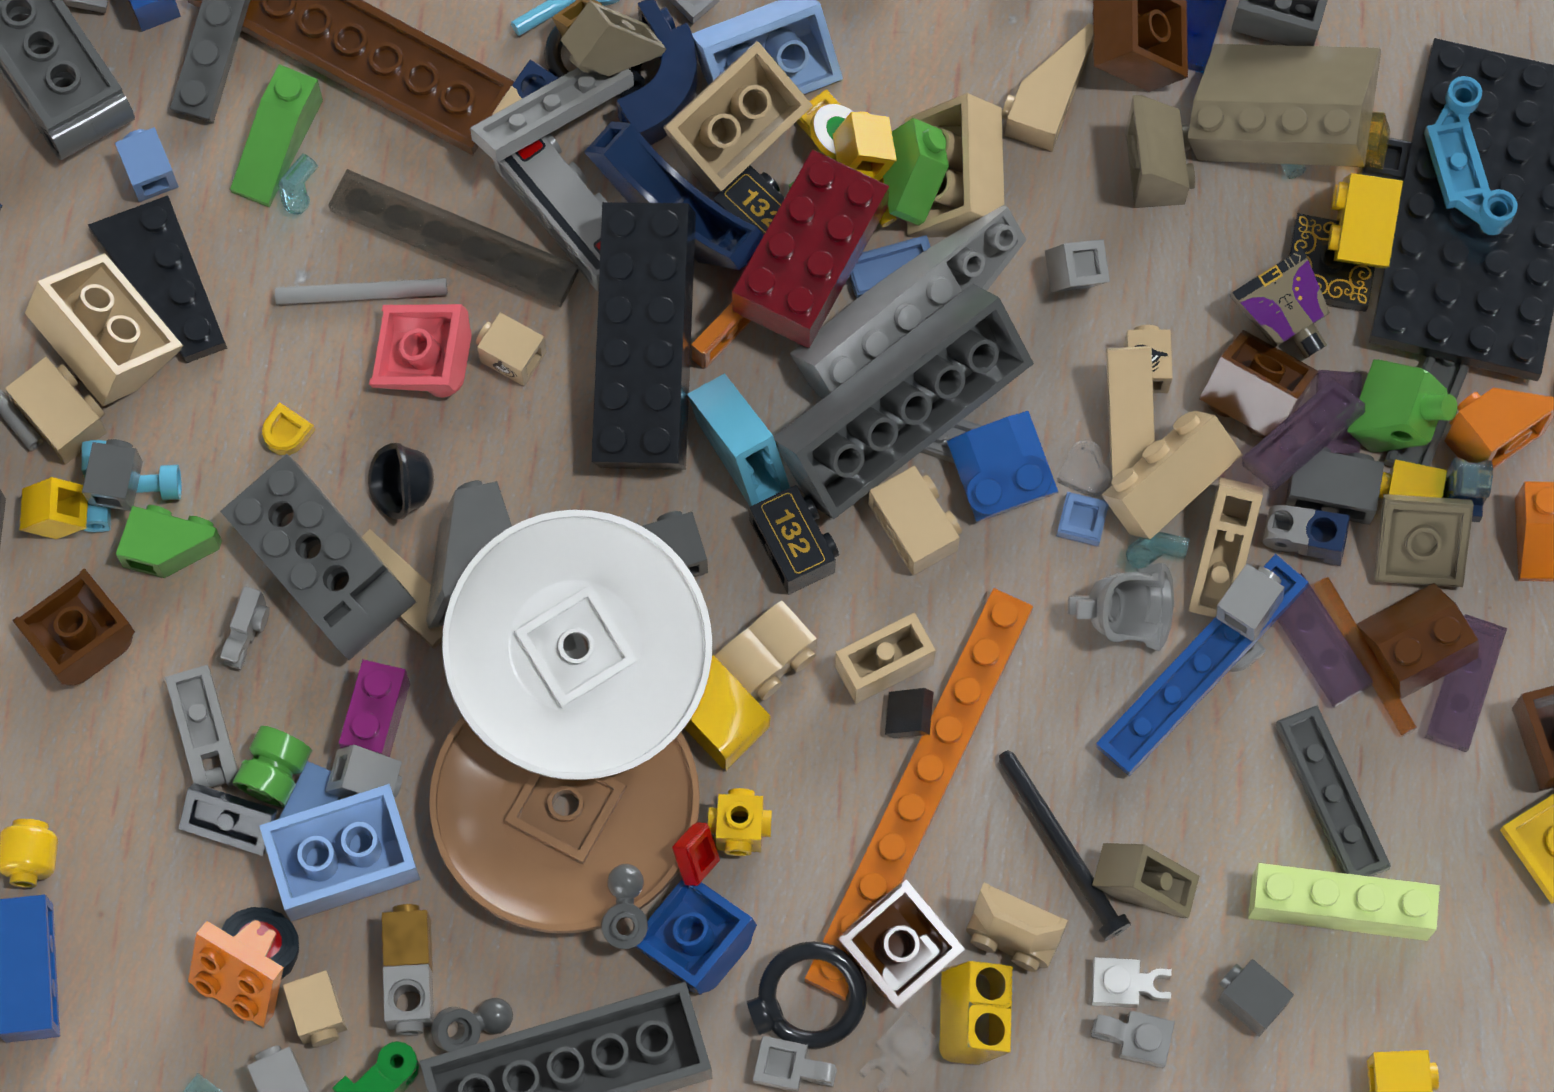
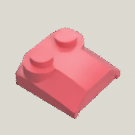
[369,304,472,398]

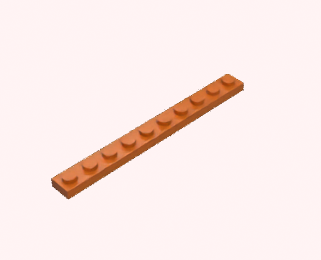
[804,588,1033,1001]

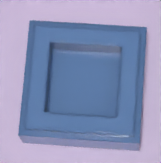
[1056,492,1109,547]

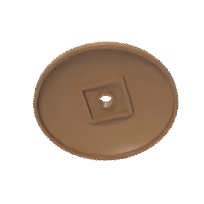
[429,716,700,933]

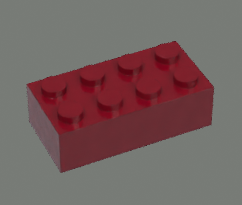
[732,149,889,348]

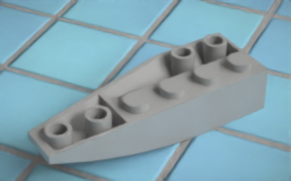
[790,205,1026,399]

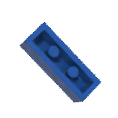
[0,894,60,1043]

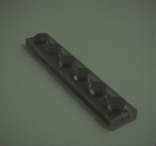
[328,169,579,308]

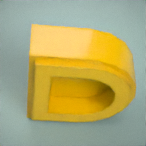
[262,402,316,455]

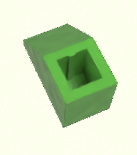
[116,505,222,578]

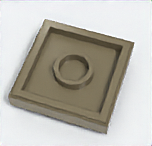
[1374,494,1474,587]

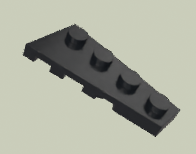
[88,195,227,363]

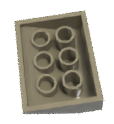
[1188,44,1381,167]

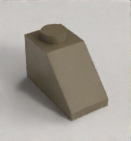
[561,0,666,77]
[1092,843,1200,918]

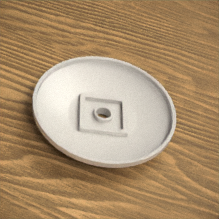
[442,510,712,780]

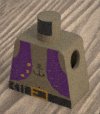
[1230,249,1330,359]

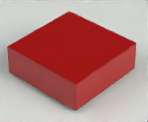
[672,822,720,886]

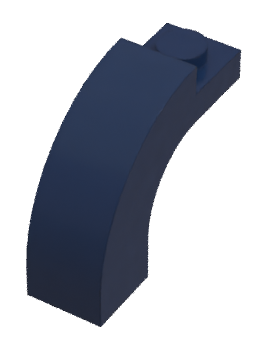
[617,0,697,145]

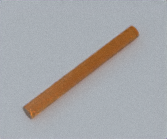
[1314,577,1417,737]

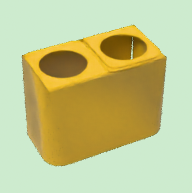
[684,655,771,772]
[939,961,1013,1065]

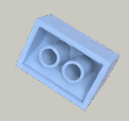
[692,0,843,94]
[259,784,420,921]

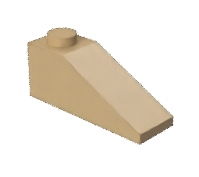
[1002,23,1094,152]
[1188,477,1263,618]

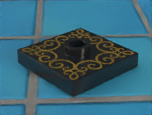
[1289,213,1375,312]

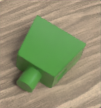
[1347,359,1457,452]

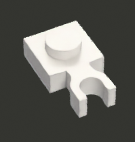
[1092,957,1172,1008]

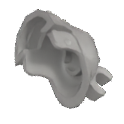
[1068,563,1174,651]

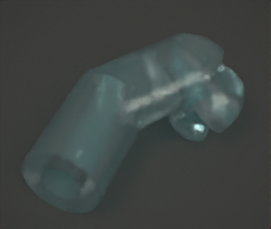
[278,154,318,215]
[1126,531,1190,569]

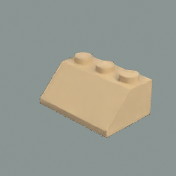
[664,41,813,192]
[905,93,1004,237]
[25,253,183,406]

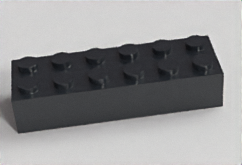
[592,202,696,470]

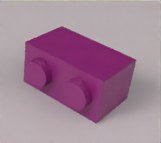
[339,659,410,757]

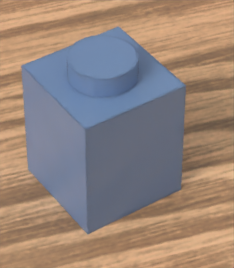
[115,127,179,202]

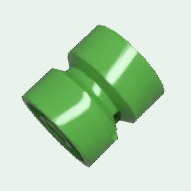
[232,725,312,808]

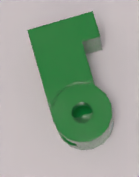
[332,1041,419,1092]

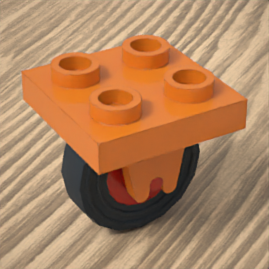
[188,907,299,1028]

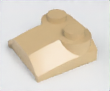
[966,882,1068,972]

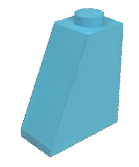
[687,373,790,506]

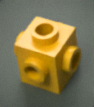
[708,788,772,856]

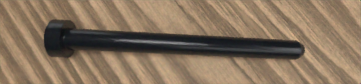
[999,750,1131,941]

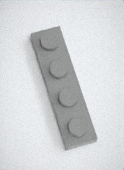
[470,68,634,163]

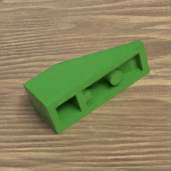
[230,64,323,208]

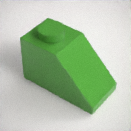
[883,118,949,225]

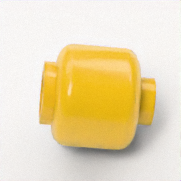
[0,819,58,888]

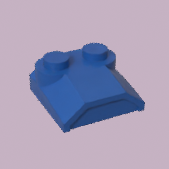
[947,411,1059,523]
[635,878,757,995]

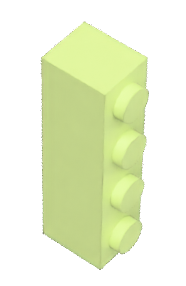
[1248,863,1440,941]

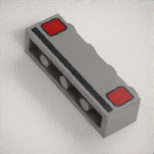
[494,133,607,292]

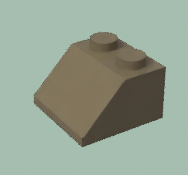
[1125,95,1195,208]

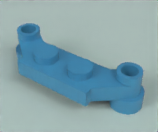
[1424,76,1518,235]

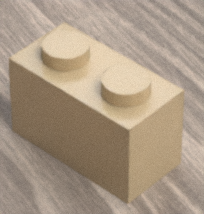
[5,357,107,465]
[868,465,962,576]
[835,612,936,704]

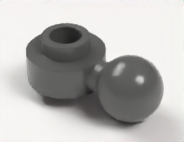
[601,864,648,949]
[431,998,513,1052]

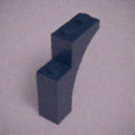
[584,121,764,270]

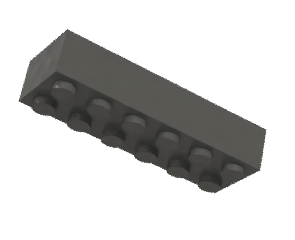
[774,284,1034,519]
[419,982,713,1092]

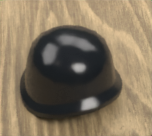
[368,443,434,519]

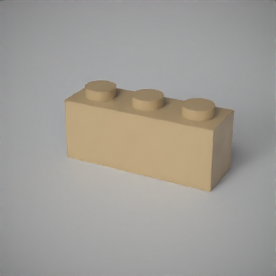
[1102,411,1243,540]

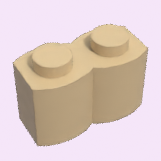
[715,600,817,700]

